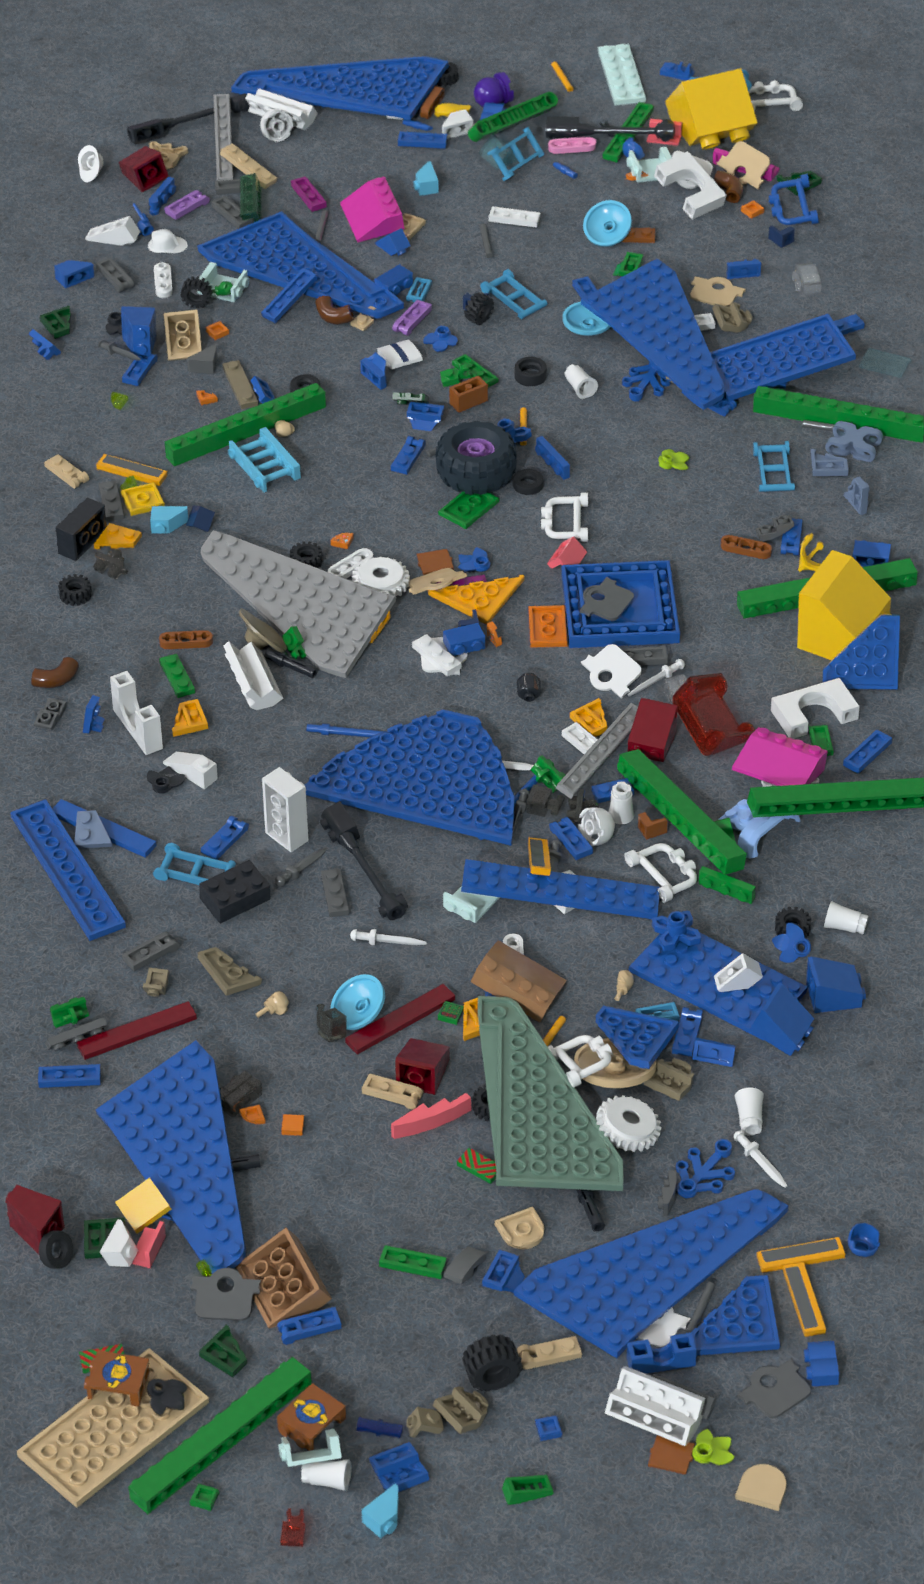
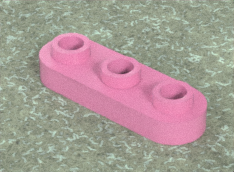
[548,137,596,154]

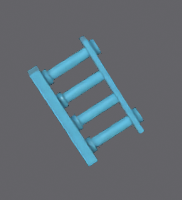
[228,427,301,493]

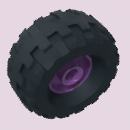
[436,421,517,495]

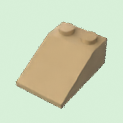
[164,310,202,361]

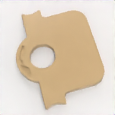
[716,141,770,190]
[690,276,746,307]
[409,568,467,595]

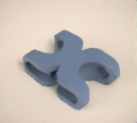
[825,421,883,462]

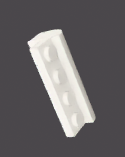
[245,89,317,130]
[223,642,283,710]
[605,1366,705,1446]

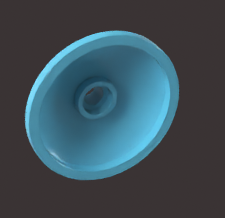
[583,200,632,247]
[563,302,611,336]
[330,974,385,1030]

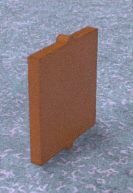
[416,549,454,575]
[648,1435,695,1475]

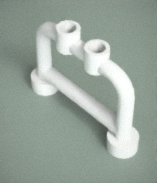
[748,81,803,111]
[541,493,588,542]
[624,843,697,903]
[548,1035,613,1088]

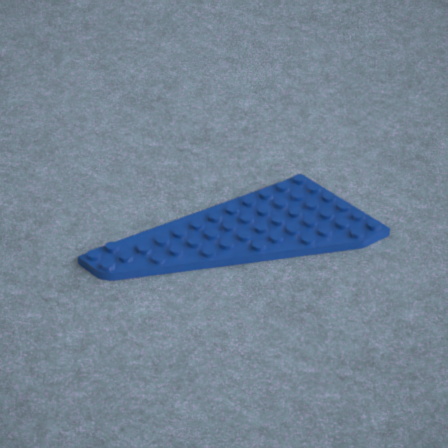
[231,56,449,120]
[198,211,404,319]
[581,259,725,410]
[96,1040,246,1275]
[514,1189,788,1358]

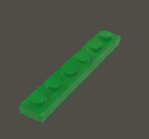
[602,102,654,162]

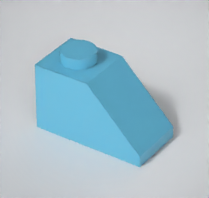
[413,161,439,196]
[150,506,188,534]
[362,1484,399,1538]

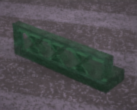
[240,173,262,222]

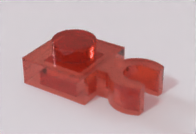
[280,1508,306,1547]

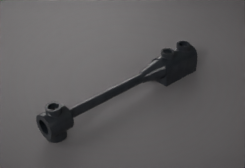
[127,93,250,145]
[546,117,675,142]
[320,801,408,921]

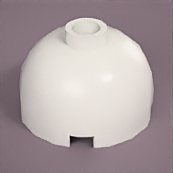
[260,109,293,142]
[578,807,615,846]

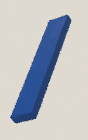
[52,799,156,858]

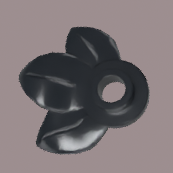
[105,312,122,335]
[147,766,185,793]
[147,1379,188,1416]

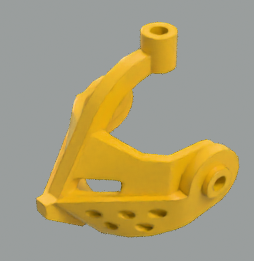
[798,533,824,572]

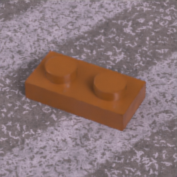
[622,227,655,243]

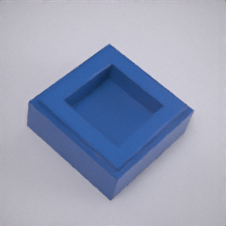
[535,1415,562,1441]

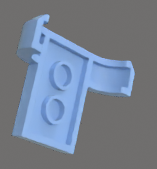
[718,799,800,859]

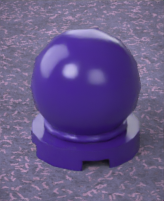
[473,72,514,107]

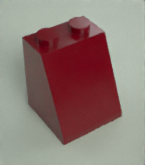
[119,146,169,192]
[627,698,678,762]
[395,1038,450,1095]
[5,1185,65,1254]

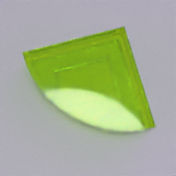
[111,392,128,410]
[120,476,138,490]
[196,1259,212,1277]

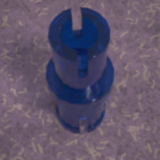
[357,1417,403,1439]

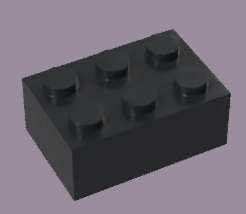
[55,497,107,561]
[199,860,270,924]

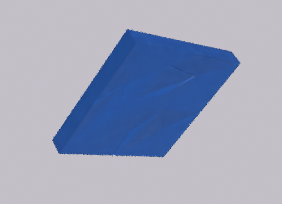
[561,560,680,648]

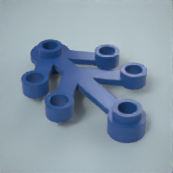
[622,362,671,402]
[676,1139,735,1198]

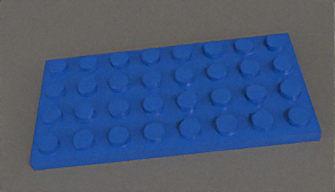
[710,314,856,401]
[629,932,808,1041]

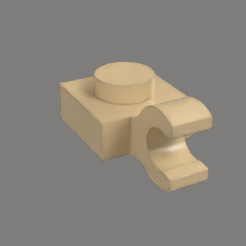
[350,306,376,331]

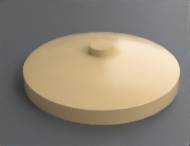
[574,1038,656,1088]

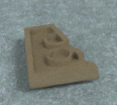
[198,947,262,996]

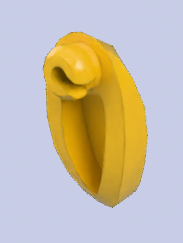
[434,103,471,117]

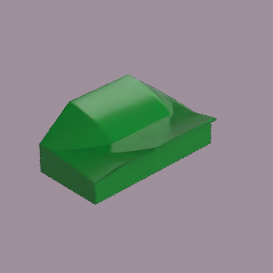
[613,252,643,277]

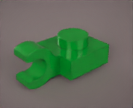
[440,364,471,387]
[282,626,306,659]

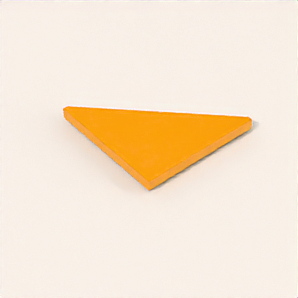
[428,575,525,625]

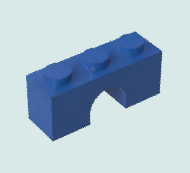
[627,1332,696,1374]

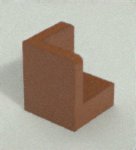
[638,812,668,840]

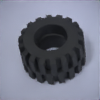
[462,1335,522,1391]

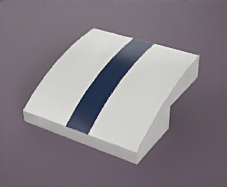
[377,340,423,369]

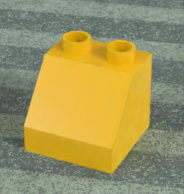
[665,69,757,150]
[797,550,892,660]

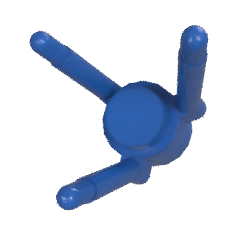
[133,203,154,236]

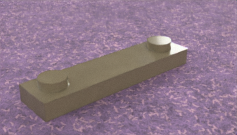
[222,360,258,409]

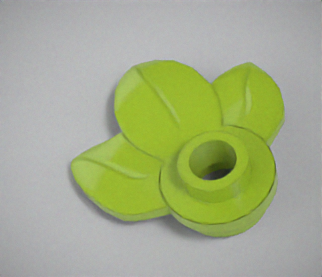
[658,449,690,470]
[692,1429,734,1465]

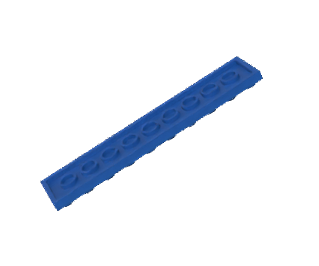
[11,799,126,941]
[461,859,660,919]

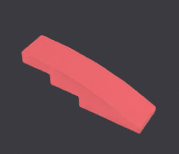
[391,1093,471,1139]

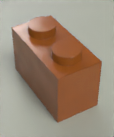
[449,376,488,413]

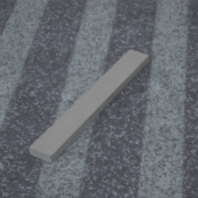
[214,94,233,181]
[556,703,638,799]

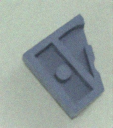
[810,449,848,476]
[843,476,870,515]
[75,810,113,849]

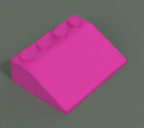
[340,177,405,242]
[732,727,827,786]

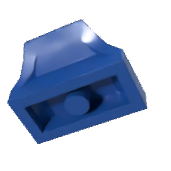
[360,352,387,390]
[407,402,444,431]
[482,1250,525,1293]

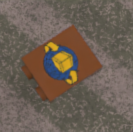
[84,1350,150,1407]
[277,1383,346,1451]

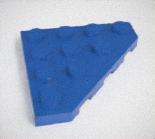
[822,614,900,689]
[596,1006,679,1069]
[692,1275,780,1356]

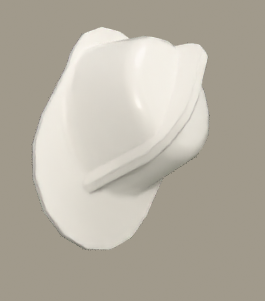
[78,145,103,182]
[148,229,188,253]

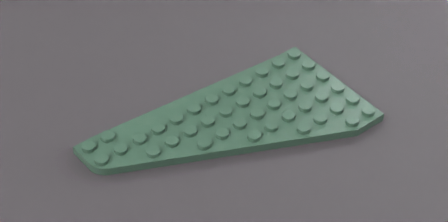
[477,996,623,1191]

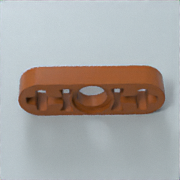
[420,86,445,119]
[721,535,772,559]
[159,630,213,649]

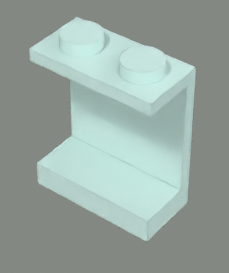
[626,147,672,183]
[198,262,249,302]
[443,886,500,923]
[278,1429,341,1467]

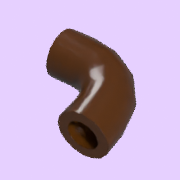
[714,170,743,203]
[315,296,355,325]
[31,657,79,688]

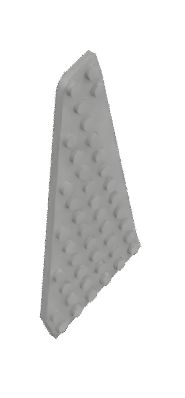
[201,530,396,678]

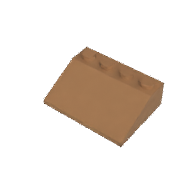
[471,940,567,1022]
[236,1228,332,1328]

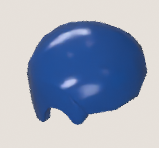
[622,137,645,160]
[848,1223,880,1257]

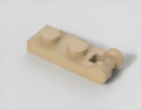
[44,454,89,489]
[362,1073,423,1110]
[517,1336,582,1370]

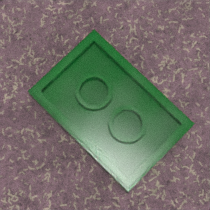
[438,491,499,529]

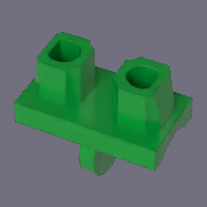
[530,755,565,793]
[50,997,89,1028]

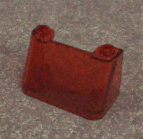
[672,673,755,756]

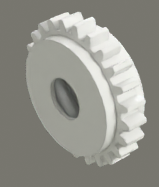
[352,557,410,598]
[595,1095,661,1152]

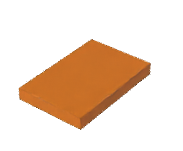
[528,605,567,648]

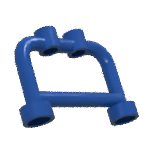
[768,174,819,225]

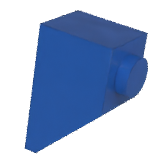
[375,228,411,256]
[54,260,94,289]

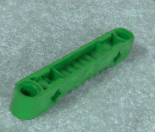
[468,92,558,142]

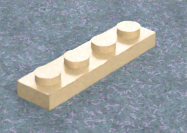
[220,143,277,189]

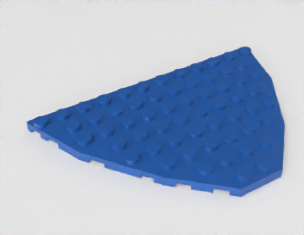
[305,710,515,846]

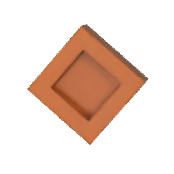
[741,200,764,219]
[206,321,229,340]
[281,1114,304,1136]

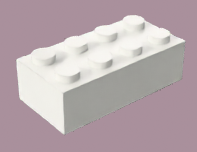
[262,767,308,852]

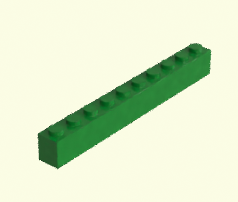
[165,383,326,467]
[753,386,924,443]
[737,558,918,619]
[617,749,747,875]
[747,778,924,818]
[128,1357,312,1514]

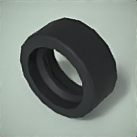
[514,357,547,387]

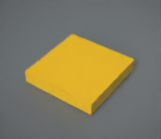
[121,482,165,516]
[115,1178,171,1234]

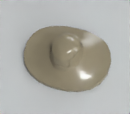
[239,608,287,653]

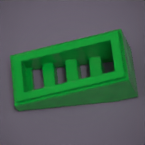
[502,1475,554,1505]

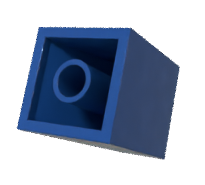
[121,306,156,357]
[806,957,866,1013]
[749,982,814,1056]

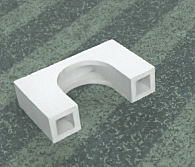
[654,151,726,219]
[110,671,163,755]
[771,678,859,739]

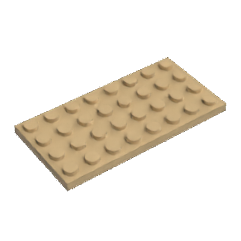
[17,1348,209,1508]

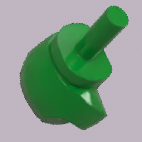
[212,281,233,296]

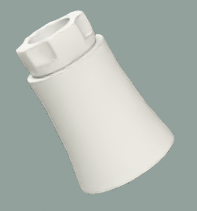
[565,364,598,399]
[608,782,634,824]
[824,901,868,934]
[735,1088,764,1135]
[301,1459,351,1491]

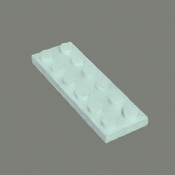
[598,44,646,105]

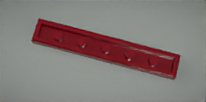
[345,984,455,1055]
[76,1001,197,1060]

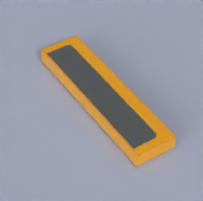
[96,454,167,486]
[528,837,551,876]
[756,1237,845,1273]
[782,1262,826,1337]

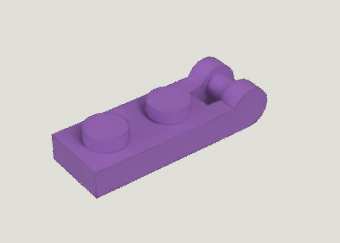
[165,190,210,220]
[393,299,432,336]

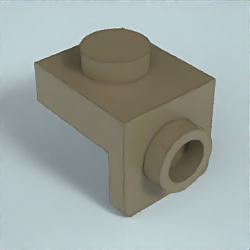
[143,967,170,997]
[407,1407,444,1438]

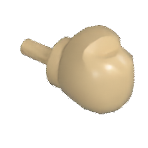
[275,420,294,437]
[615,970,634,1001]
[256,991,289,1018]

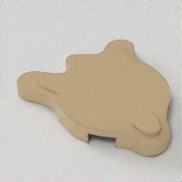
[149,141,188,170]

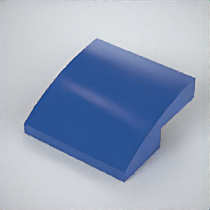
[369,1442,430,1492]

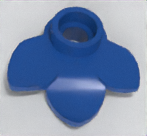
[423,326,457,352]
[458,547,490,572]
[772,923,811,963]

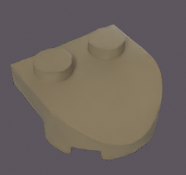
[712,302,752,333]
[644,1058,694,1101]
[433,1387,488,1434]

